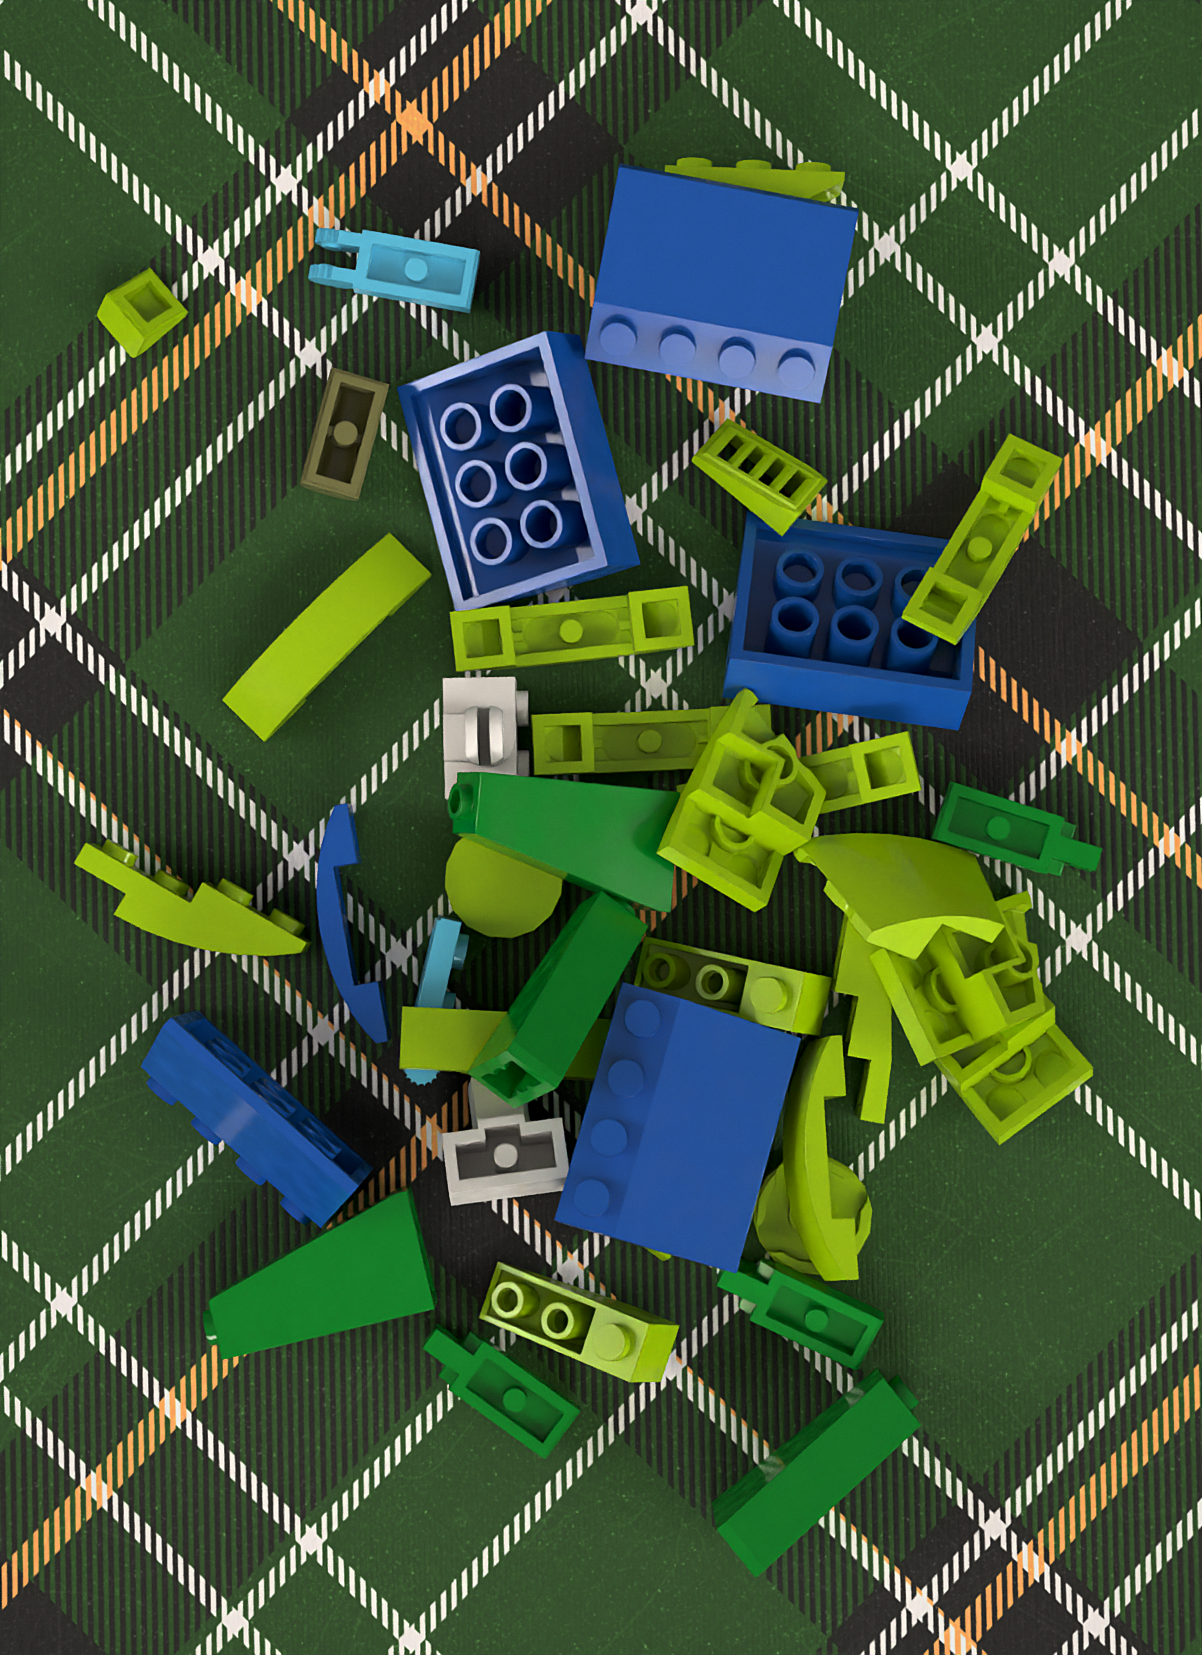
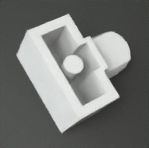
[443,677,530,800]
[441,1077,569,1206]

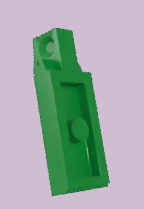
[931,781,1103,877]
[716,1258,884,1370]
[422,1323,581,1459]

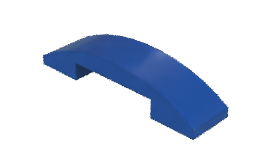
[316,803,392,1043]

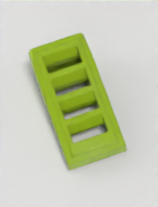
[691,418,828,536]

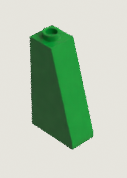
[448,772,680,912]
[467,890,649,1109]
[203,1185,438,1360]
[711,1368,921,1578]

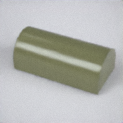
[300,367,390,501]

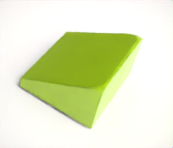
[97,268,188,358]

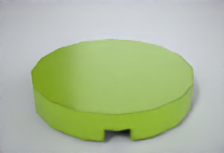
[445,838,563,938]
[752,1156,872,1275]

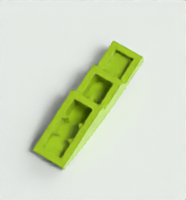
[830,913,892,1124]
[399,1006,611,1081]

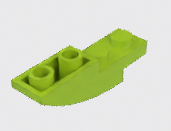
[74,839,312,956]

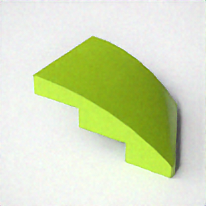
[656,688,826,912]
[793,833,1005,960]
[869,890,1045,1066]
[933,993,1093,1145]

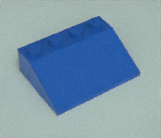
[584,163,859,403]
[397,331,640,611]
[722,511,976,730]
[554,982,801,1274]
[140,1010,373,1228]

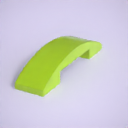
[901,433,1063,645]
[222,533,432,742]
[450,586,694,672]
[531,704,771,775]
[676,731,922,814]
[783,1035,859,1281]

